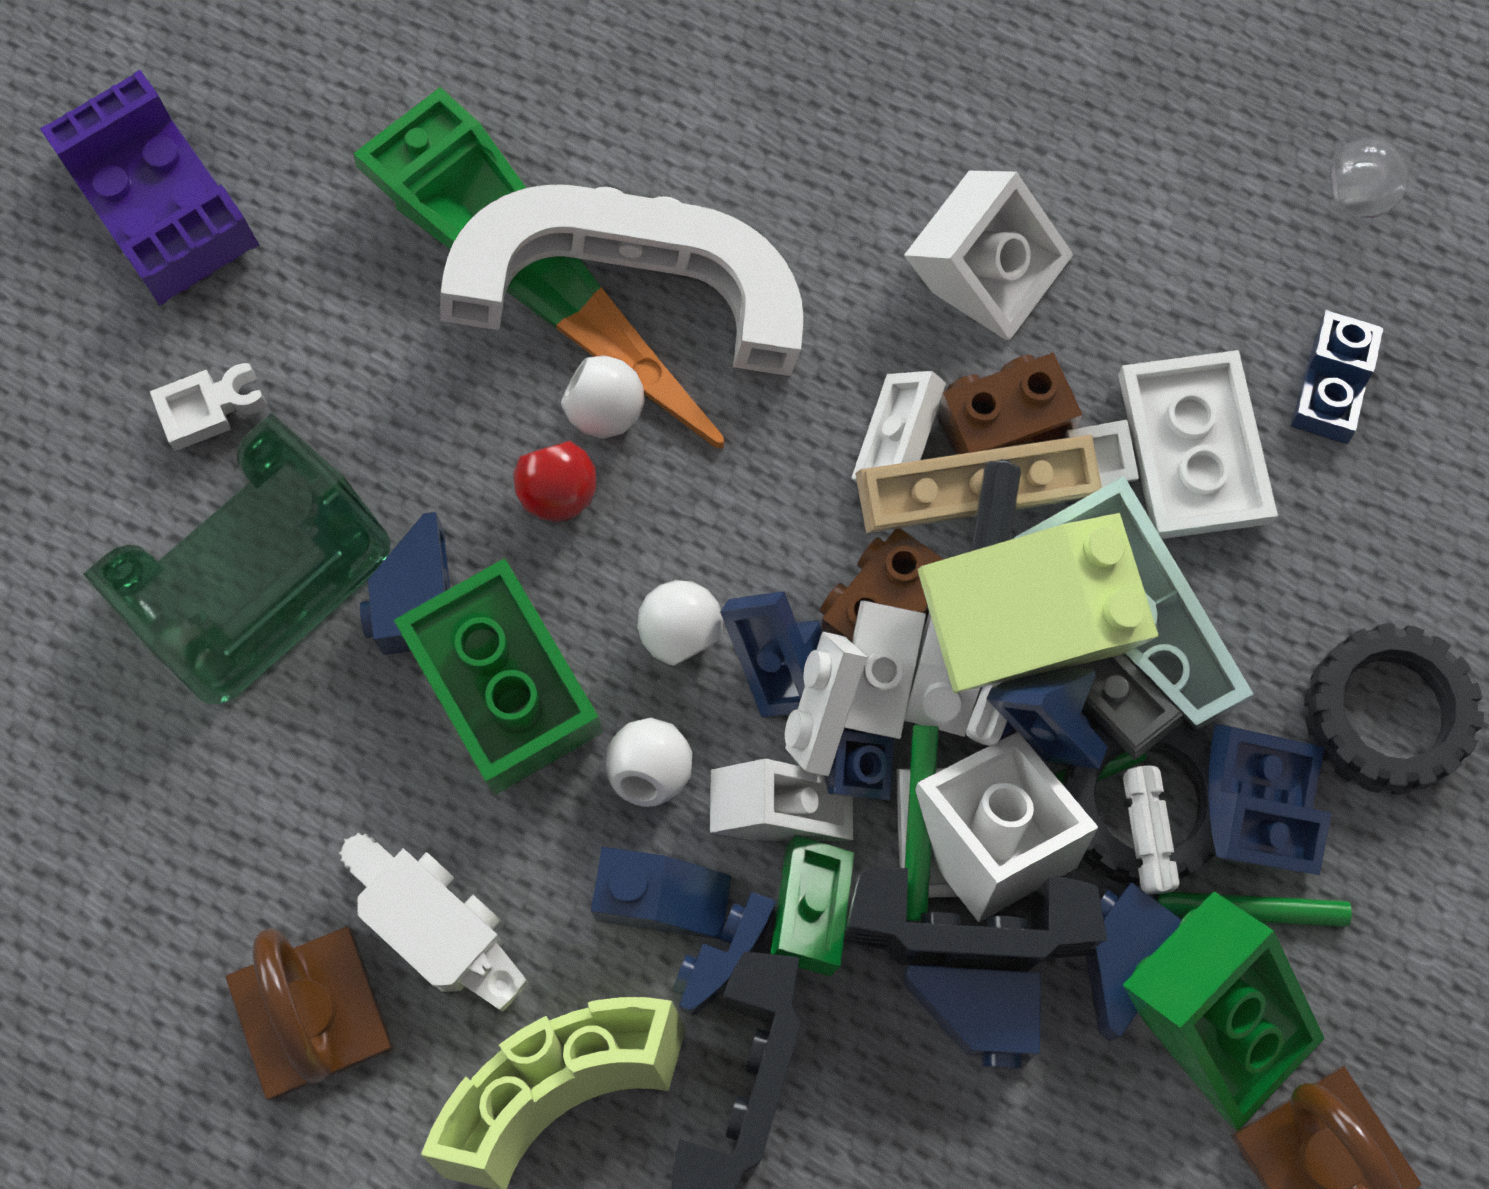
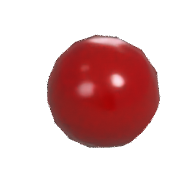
[513,440,597,522]

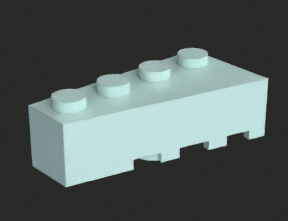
[1014,476,1253,730]

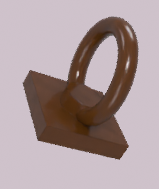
[225,926,394,1100]
[1230,1066,1422,1189]

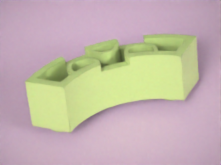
[421,997,686,1189]

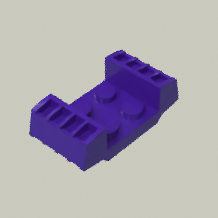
[40,70,259,306]

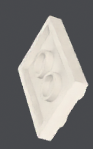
[1118,350,1278,539]

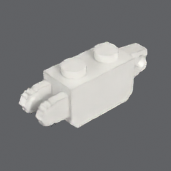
[339,833,529,1012]

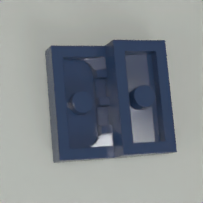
[1208,724,1332,875]

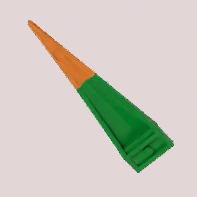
[353,87,724,448]

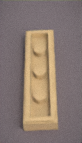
[855,435,1102,534]

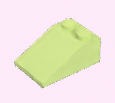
[917,513,1159,693]

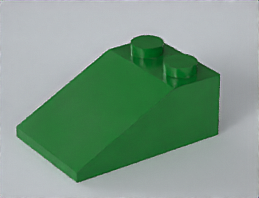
[394,558,603,796]
[1123,892,1325,1131]

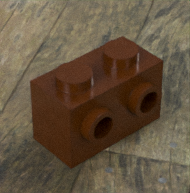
[938,352,1083,455]
[819,528,944,642]

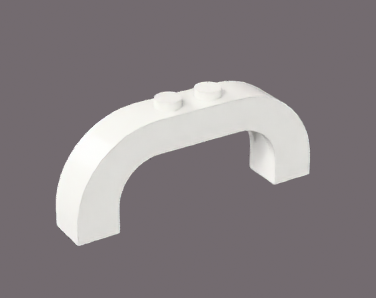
[440,185,803,376]

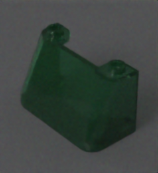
[83,413,391,705]

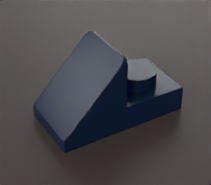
[720,591,822,717]
[986,667,1108,769]

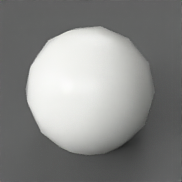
[561,355,645,439]
[637,580,723,666]
[606,718,692,807]

